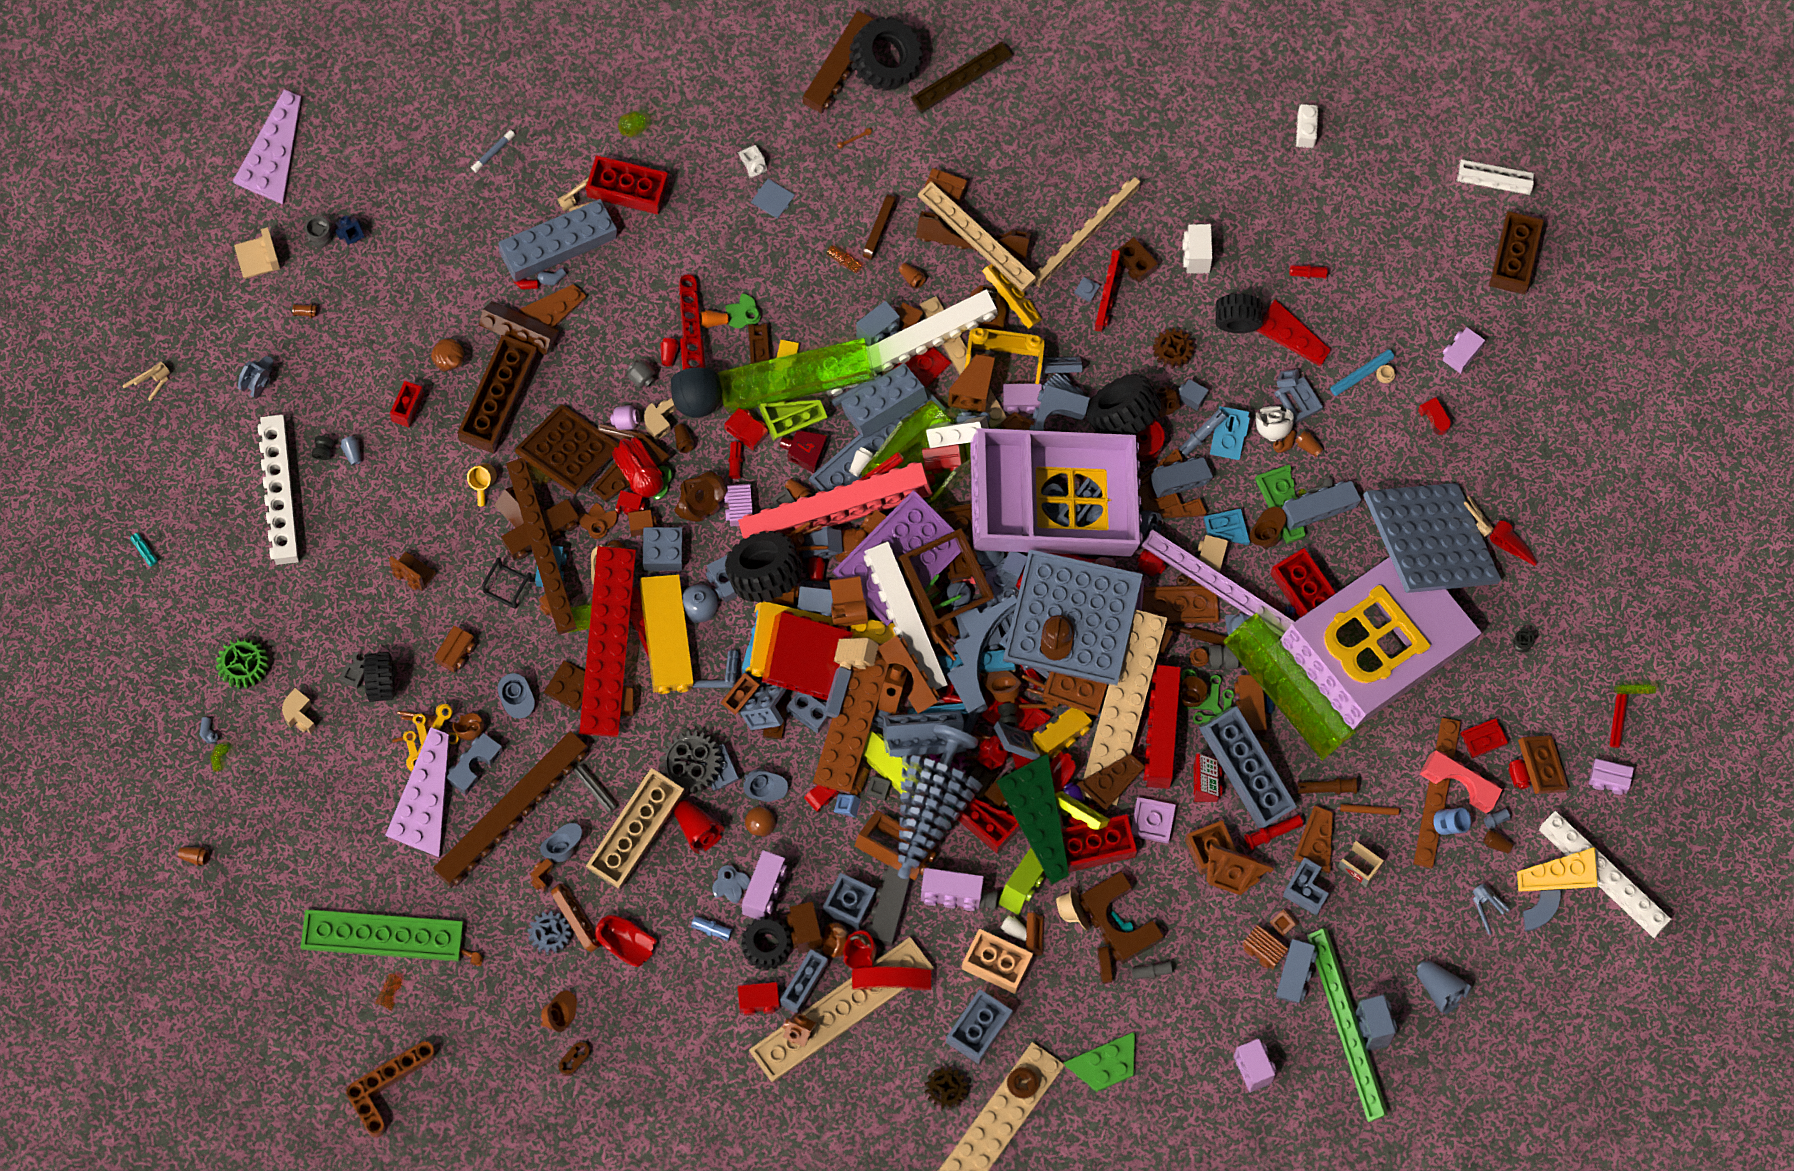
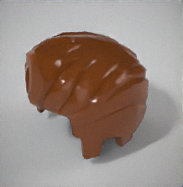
[431,338,464,372]
[835,528,866,562]

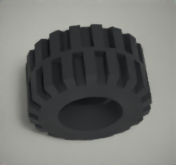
[1215,294,1263,333]
[363,652,395,702]
[741,917,791,970]

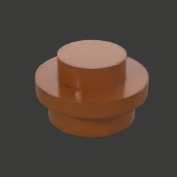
[1189,648,1209,667]

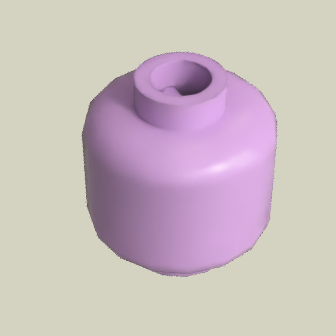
[610,405,640,430]

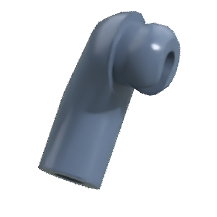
[537,268,567,286]
[200,717,218,744]

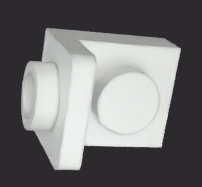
[739,145,767,177]

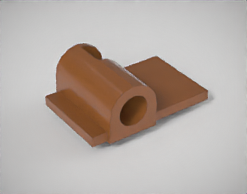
[830,575,869,627]

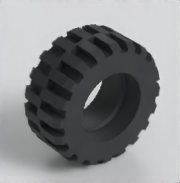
[849,17,923,91]
[1086,374,1161,435]
[725,531,802,603]

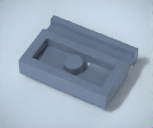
[1043,356,1082,373]
[699,744,740,791]

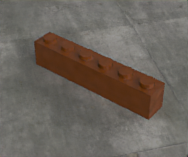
[802,10,875,114]

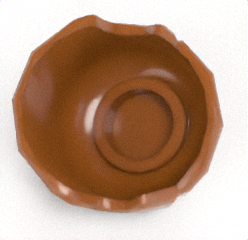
[453,713,484,741]
[744,807,776,837]

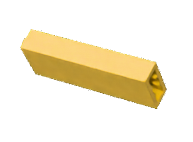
[639,575,693,694]

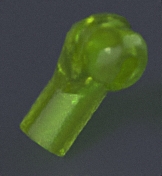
[210,743,229,772]

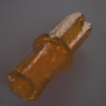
[826,245,862,273]

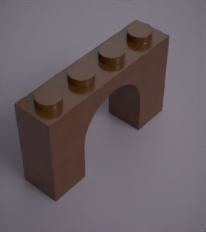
[1080,871,1164,965]

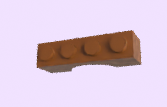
[877,635,939,714]

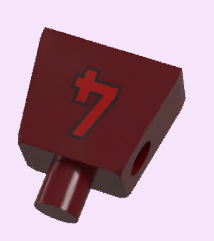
[779,431,827,473]

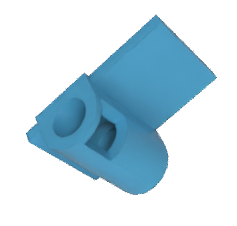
[1210,406,1250,460]

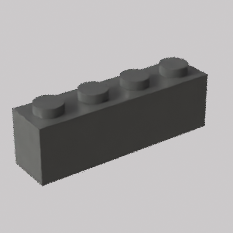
[867,865,910,947]

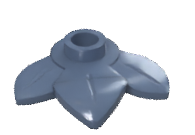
[712,865,750,903]

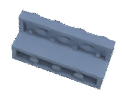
[883,711,967,757]

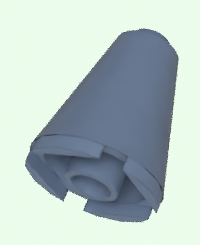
[1417,961,1471,1014]

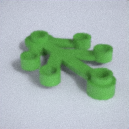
[1180,669,1234,725]

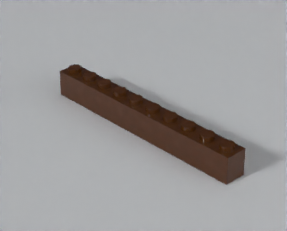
[433,731,588,888]

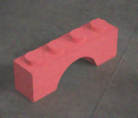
[1420,750,1502,813]

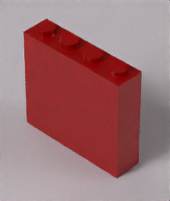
[762,611,853,700]

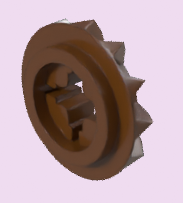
[1007,1067,1039,1099]

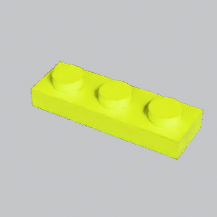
[1055,791,1110,830]

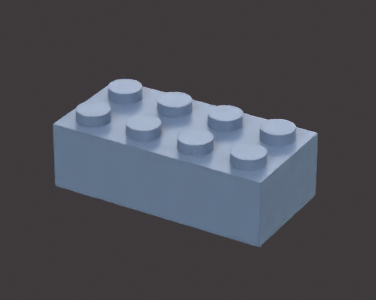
[841,363,928,439]

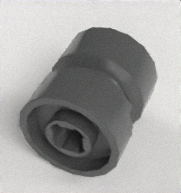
[305,216,332,248]
[1209,644,1238,670]

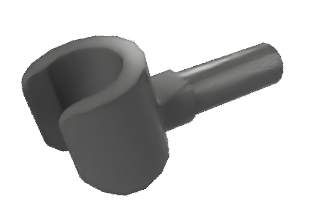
[1307,478,1334,493]

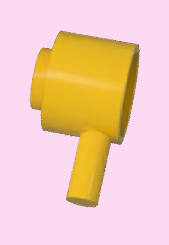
[467,463,497,506]

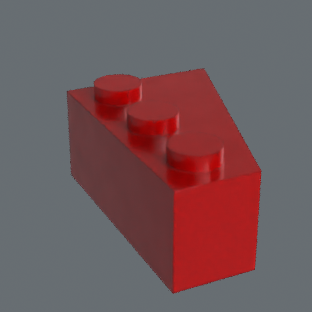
[955,798,1021,854]

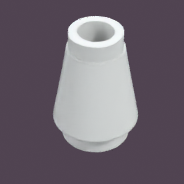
[849,447,873,477]
[1000,915,1027,942]

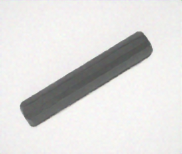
[574,765,617,813]

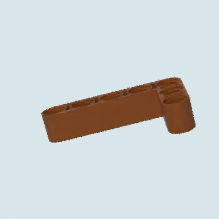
[346,1042,435,1138]

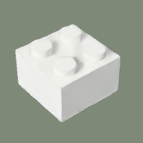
[1182,224,1212,273]

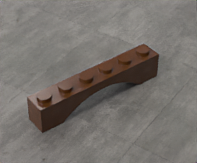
[916,211,1031,260]

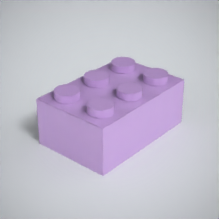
[742,850,787,920]
[921,868,983,911]

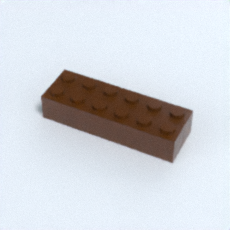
[457,335,538,454]

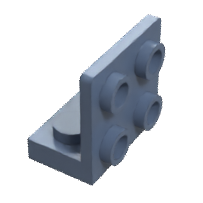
[740,685,786,730]

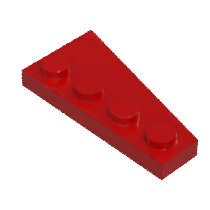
[1256,299,1330,367]

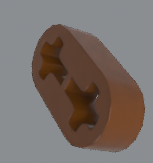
[1097,946,1112,984]
[558,1042,590,1076]

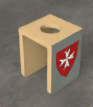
[1338,841,1384,887]

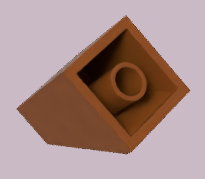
[948,354,995,413]

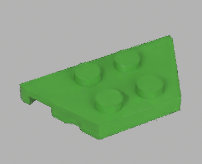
[1063,1033,1134,1092]

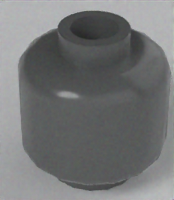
[627,360,655,388]

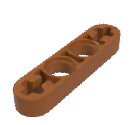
[551,883,601,952]

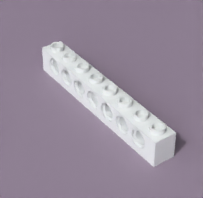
[258,415,299,565]
[1539,811,1671,938]

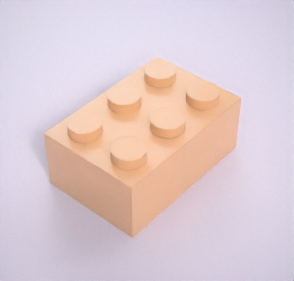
[962,929,1033,994]

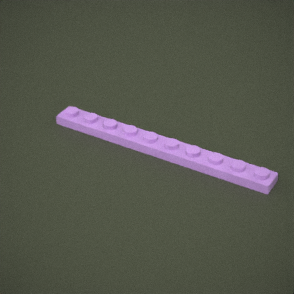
[1142,530,1294,637]

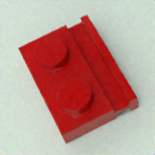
[1460,718,1508,759]

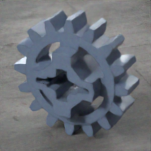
[528,911,571,955]

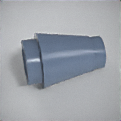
[340,436,362,466]

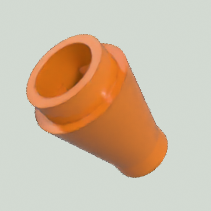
[700,310,728,328]

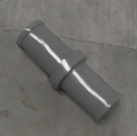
[1131,961,1172,981]

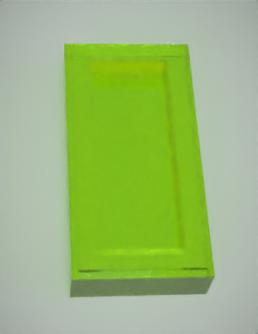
[1614,684,1656,694]

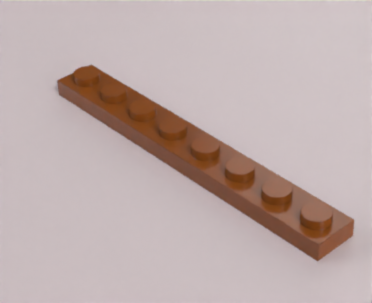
[1413,718,1461,869]

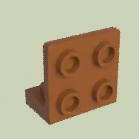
[389,551,436,592]

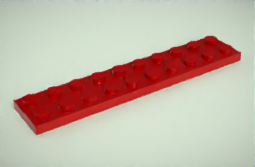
[579,546,636,738]

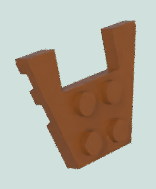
[1138,448,1206,518]

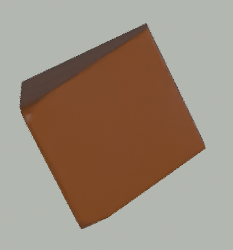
[1270,908,1299,937]

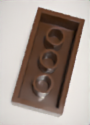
[1488,211,1544,295]

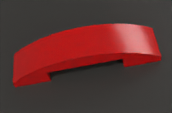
[852,967,931,990]

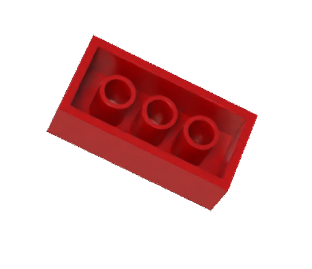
[586,155,668,215]
[1270,548,1336,618]
[1061,814,1137,872]

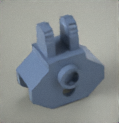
[238,356,273,399]

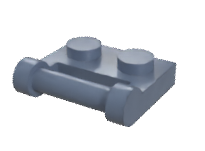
[1274,377,1323,425]

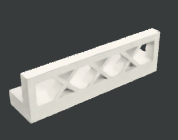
[1457,160,1534,195]

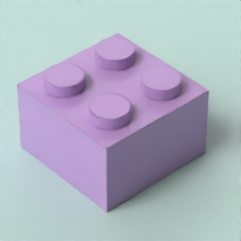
[1234,1039,1276,1092]

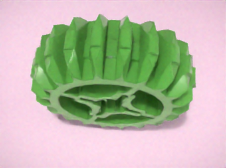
[216,637,269,689]

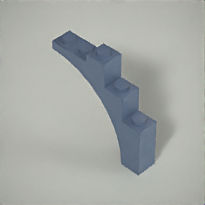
[947,596,1017,718]

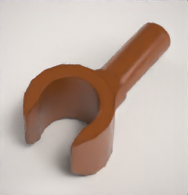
[460,948,483,966]

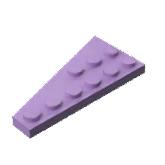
[233,90,301,204]
[385,727,450,858]

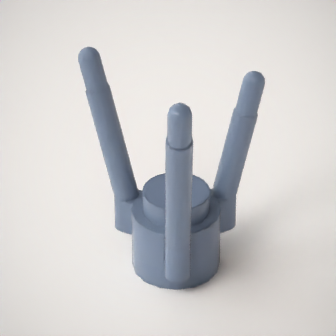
[1473,883,1510,935]

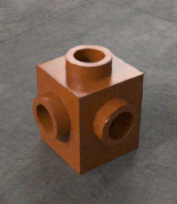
[783,1012,817,1047]

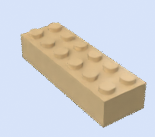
[586,768,685,890]

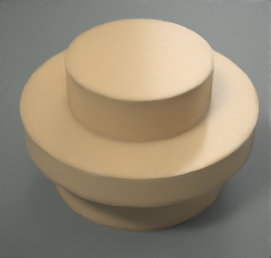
[1376,365,1395,383]

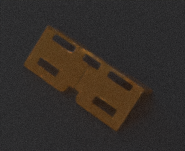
[374,974,402,1011]

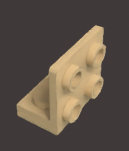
[234,227,280,279]

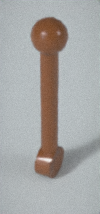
[837,128,872,149]

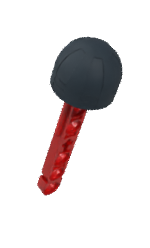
[671,274,721,418]

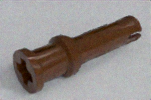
[1297,777,1357,795]

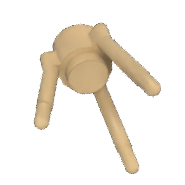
[557,177,594,212]
[123,362,170,401]
[1464,496,1494,539]

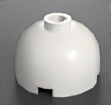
[1256,406,1294,441]

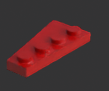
[1094,249,1121,332]

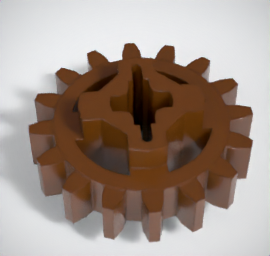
[1152,328,1194,369]

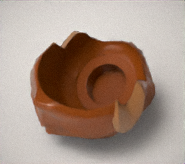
[821,923,849,958]

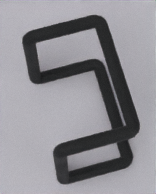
[482,557,533,609]

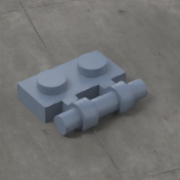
[953,412,991,424]

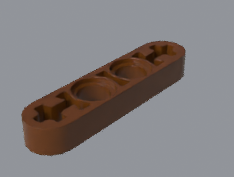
[862,194,897,260]

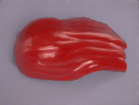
[595,915,656,967]

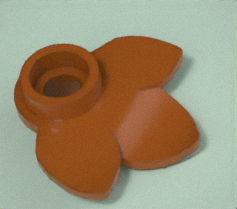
[579,503,617,539]

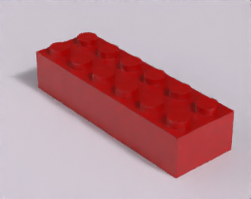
[1143,665,1181,789]

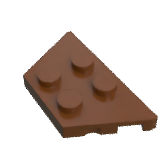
[1206,843,1274,895]

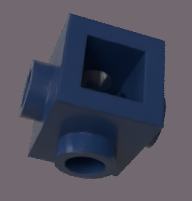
[335,215,364,245]

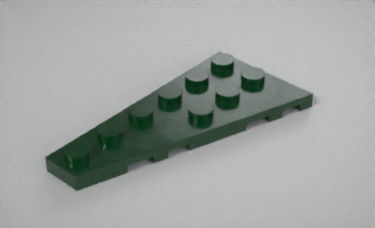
[996,754,1069,886]

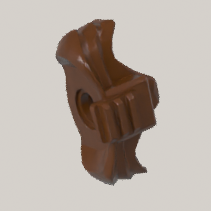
[674,470,726,522]

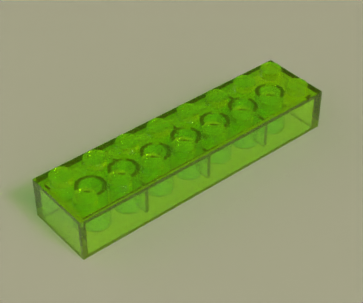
[718,338,875,414]
[1223,613,1356,761]

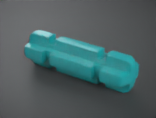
[130,532,158,567]

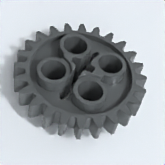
[660,730,723,794]

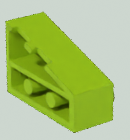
[759,400,828,441]
[998,847,1044,916]

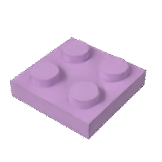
[1131,797,1176,844]

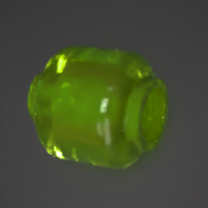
[618,110,646,138]

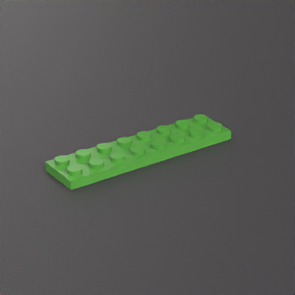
[301,910,463,962]

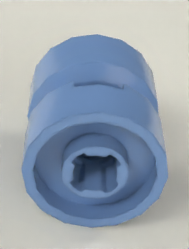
[1433,808,1471,835]

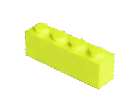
[862,731,913,797]

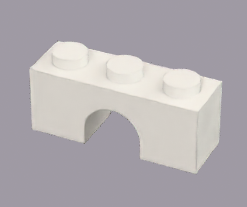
[926,416,989,448]

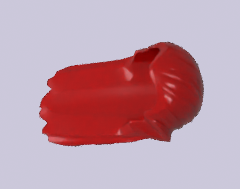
[612,437,664,498]
[1050,752,1076,793]

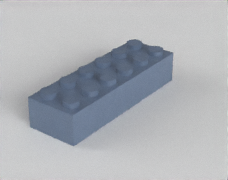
[499,199,617,282]
[1198,706,1297,828]

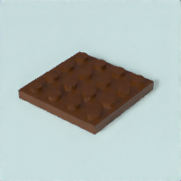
[515,404,619,495]

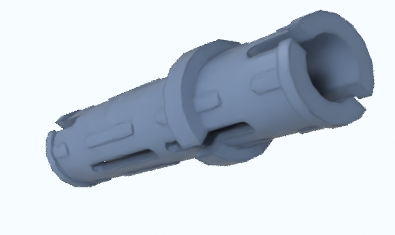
[1179,409,1227,457]

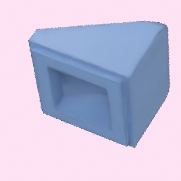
[834,794,861,818]

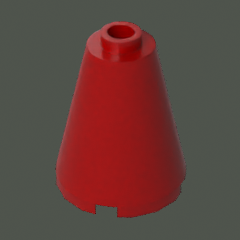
[673,800,725,854]

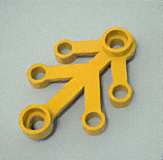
[403,703,459,771]

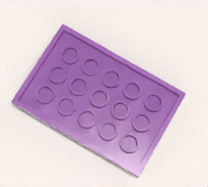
[832,490,961,626]

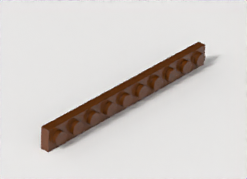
[506,458,577,635]

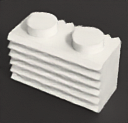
[1296,105,1318,148]

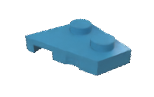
[1203,509,1250,545]

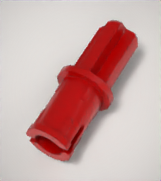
[1289,264,1327,279]
[728,441,743,479]

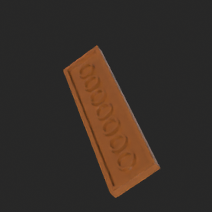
[813,637,890,794]

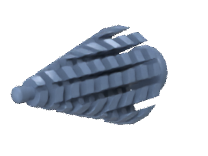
[898,724,982,879]

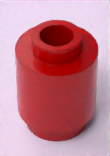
[1508,759,1531,790]

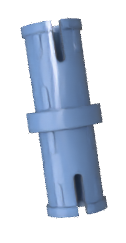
[691,915,732,941]

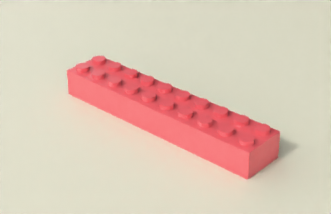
[738,462,933,539]

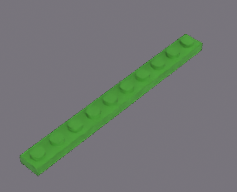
[1307,928,1388,1122]

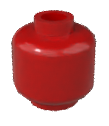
[1137,549,1166,576]

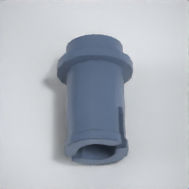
[1484,808,1510,829]

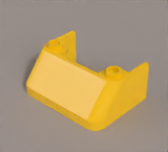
[965,328,1044,384]

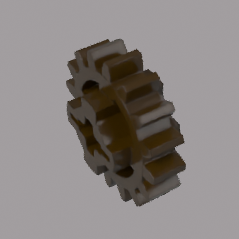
[925,1066,967,1110]

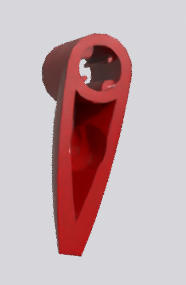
[1489,521,1537,566]

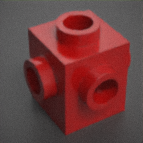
[977,736,1008,770]

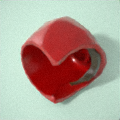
[843,930,877,969]

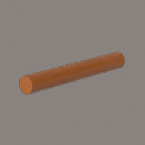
[1340,804,1399,815]

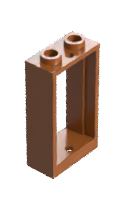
[854,810,937,880]

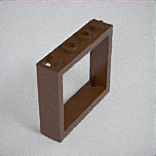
[896,528,994,629]

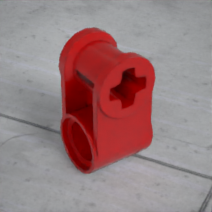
[804,785,840,813]

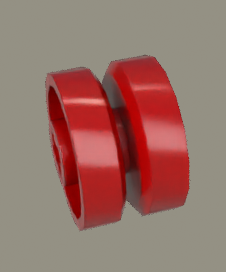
[1136,419,1165,464]

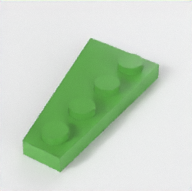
[1255,464,1305,544]

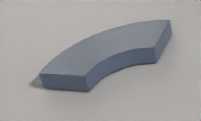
[1523,890,1561,932]

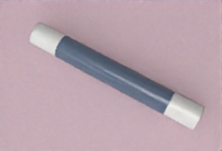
[471,130,515,172]

